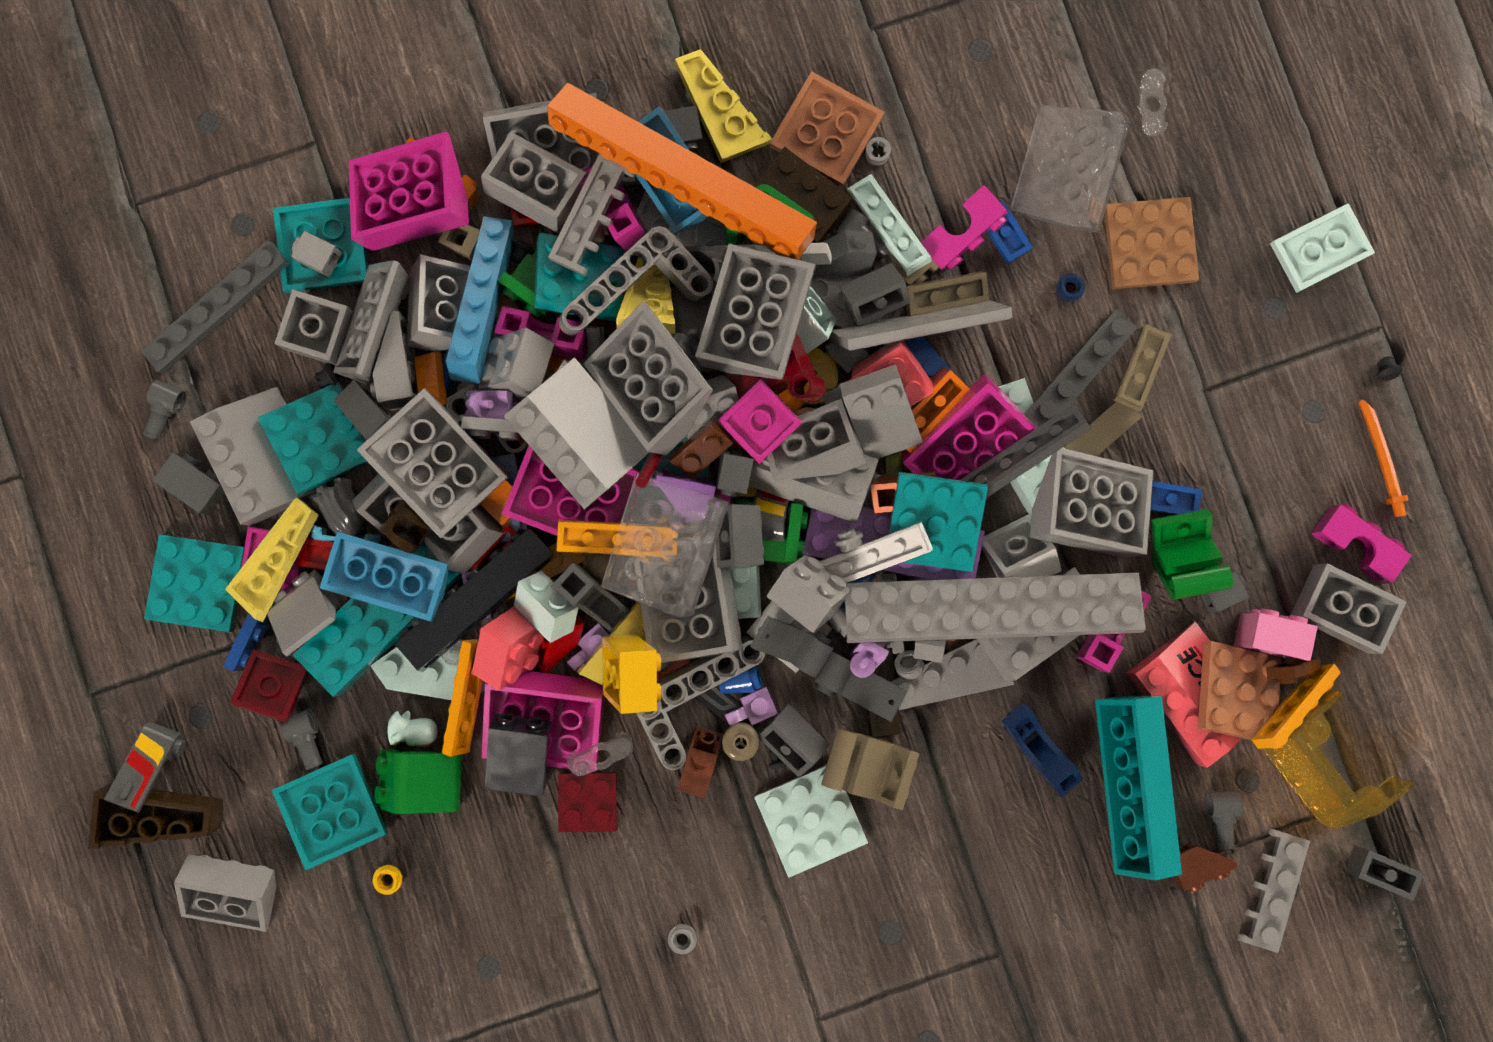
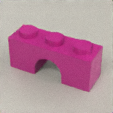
[584,166,648,252]
[921,185,1008,272]
[494,306,587,362]
[1310,504,1412,584]
[1076,590,1152,673]

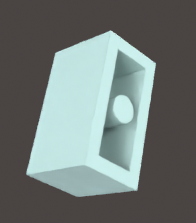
[514,570,578,643]

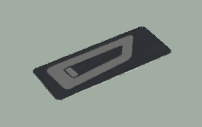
[693,673,742,726]

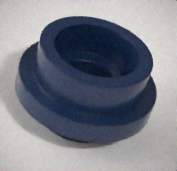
[1056,273,1085,302]

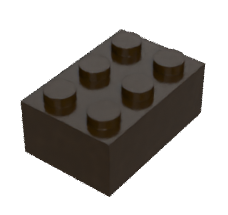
[753,146,852,243]

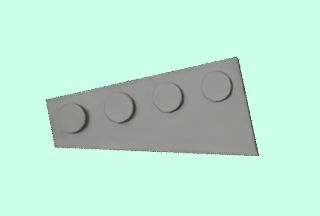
[890,639,1015,710]

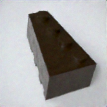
[88,784,224,850]

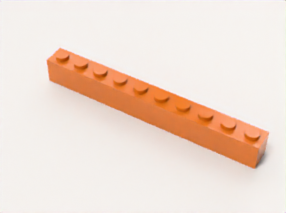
[547,83,817,260]

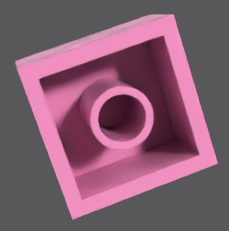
[1233,608,1318,661]

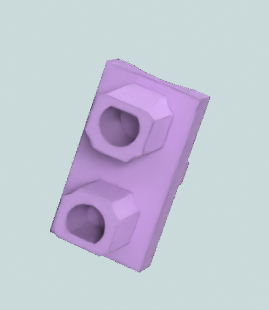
[464,390,518,419]
[849,642,889,678]

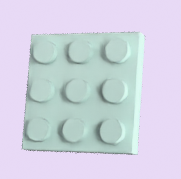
[754,764,868,878]

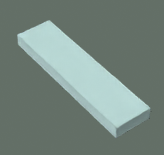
[847,174,932,276]

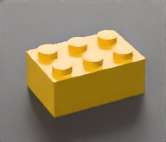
[602,635,662,714]

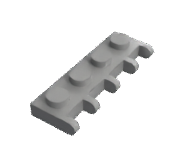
[548,154,635,276]
[1237,828,1310,953]

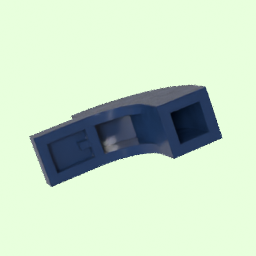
[1002,702,1083,798]

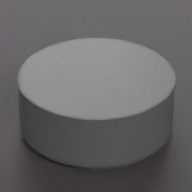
[894,650,925,680]

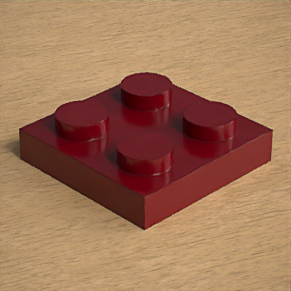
[230,649,309,723]
[558,772,617,832]

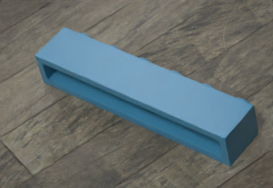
[446,216,515,384]

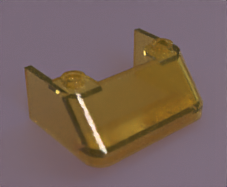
[1263,690,1415,829]

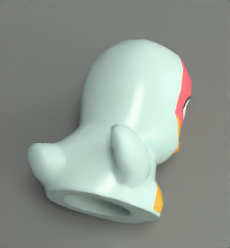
[388,711,438,747]

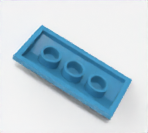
[635,106,708,235]
[320,532,449,622]

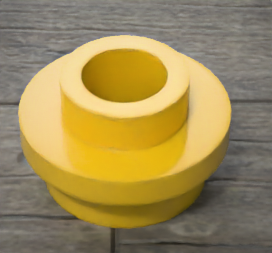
[373,865,403,895]

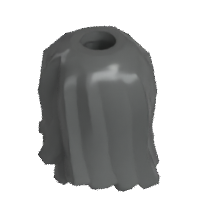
[310,478,366,536]

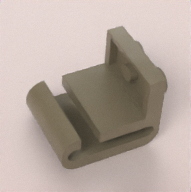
[821,728,920,810]

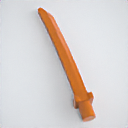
[1358,400,1408,518]

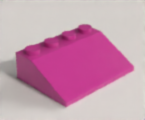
[349,132,469,251]
[901,374,1037,499]
[502,446,641,557]
[482,671,605,773]

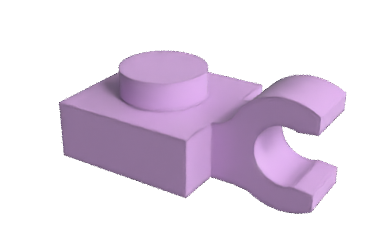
[567,623,609,671]
[725,687,778,726]

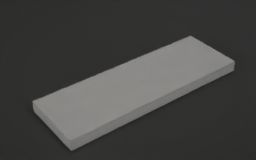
[829,300,1013,351]

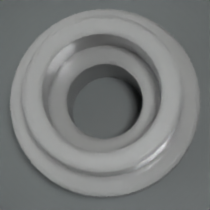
[834,528,863,552]
[668,924,697,954]

